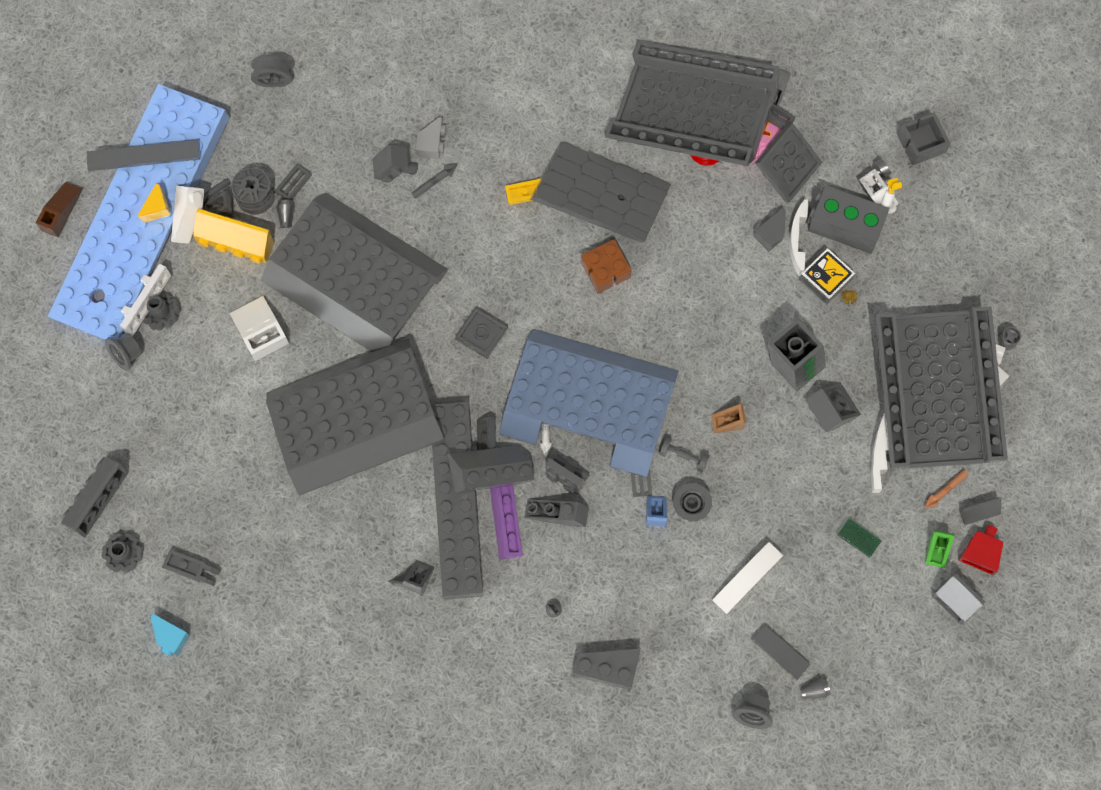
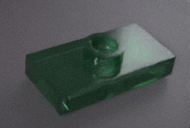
[837,519,881,558]

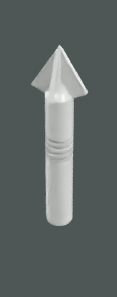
[540,424,552,457]

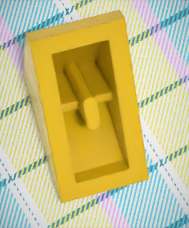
[138,183,171,223]

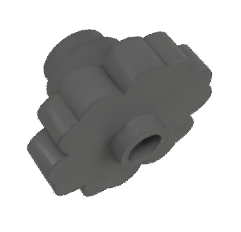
[143,293,180,331]
[101,533,143,573]

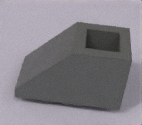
[754,208,786,252]

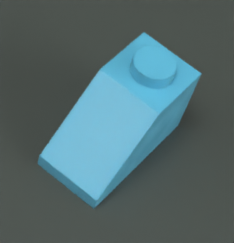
[151,613,190,657]

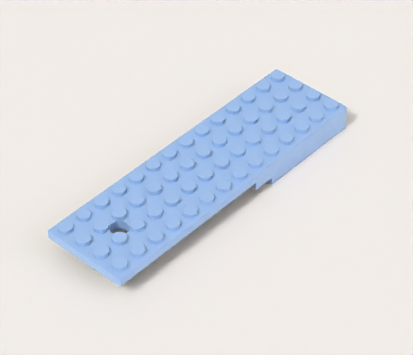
[48,84,229,340]

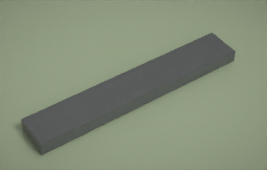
[87,140,200,171]

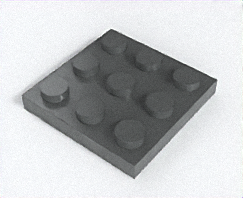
[755,123,822,202]

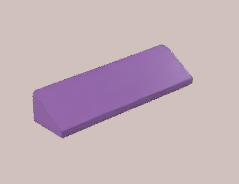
[490,485,523,560]

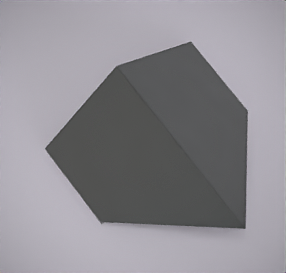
[388,560,434,596]

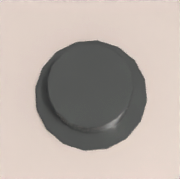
[105,333,141,371]
[673,483,712,521]
[732,693,773,729]

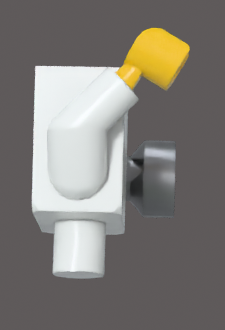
[859,158,902,214]

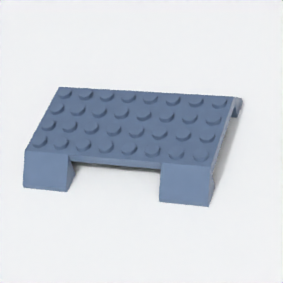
[499,329,679,478]

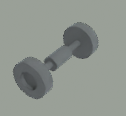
[659,437,710,473]

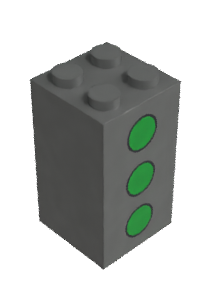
[807,185,890,254]
[768,318,826,391]

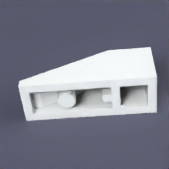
[171,186,204,244]

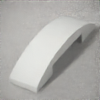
[789,199,808,276]

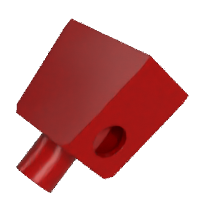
[958,525,1003,575]

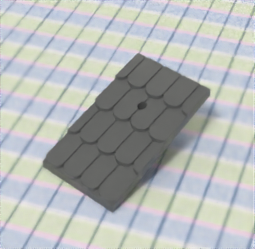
[530,142,671,243]

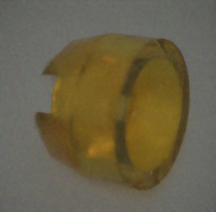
[842,291,858,305]

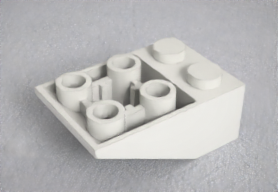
[229,296,289,361]

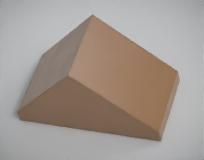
[711,404,746,433]

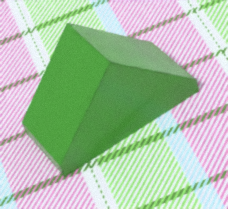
[925,530,955,568]

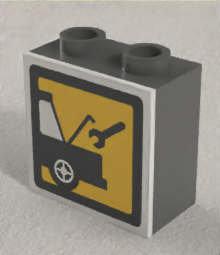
[799,248,855,305]

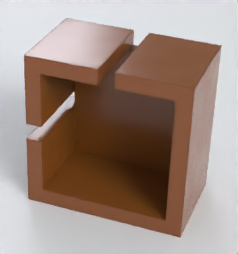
[581,239,632,294]

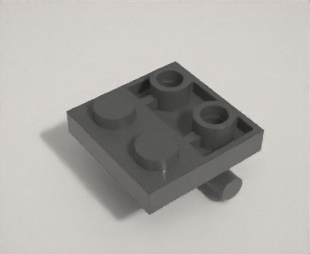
[545,454,589,494]

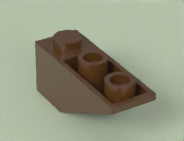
[36,182,82,237]

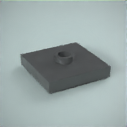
[455,308,508,359]

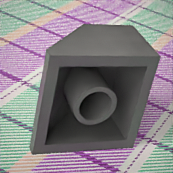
[806,383,861,432]

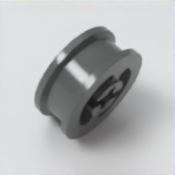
[251,55,292,87]

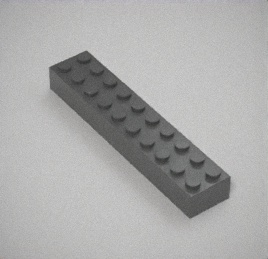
[432,402,483,600]

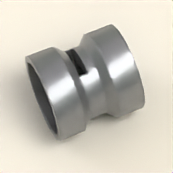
[998,327,1022,350]

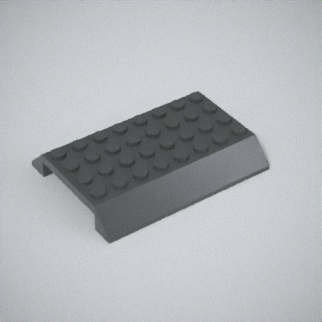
[605,41,780,166]
[261,193,448,352]
[876,306,1008,469]
[266,338,445,496]

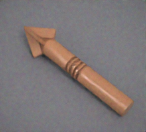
[925,470,969,508]

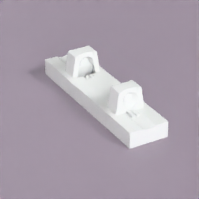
[120,264,171,337]

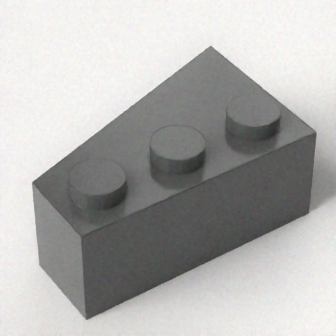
[573,649,641,690]

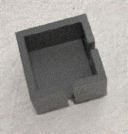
[897,112,951,165]

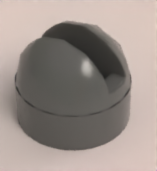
[546,601,561,618]

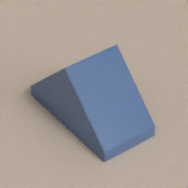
[646,496,667,527]

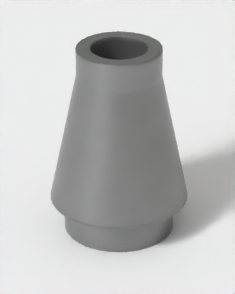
[276,200,294,228]
[800,678,831,700]

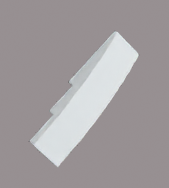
[871,413,889,493]
[713,542,784,614]

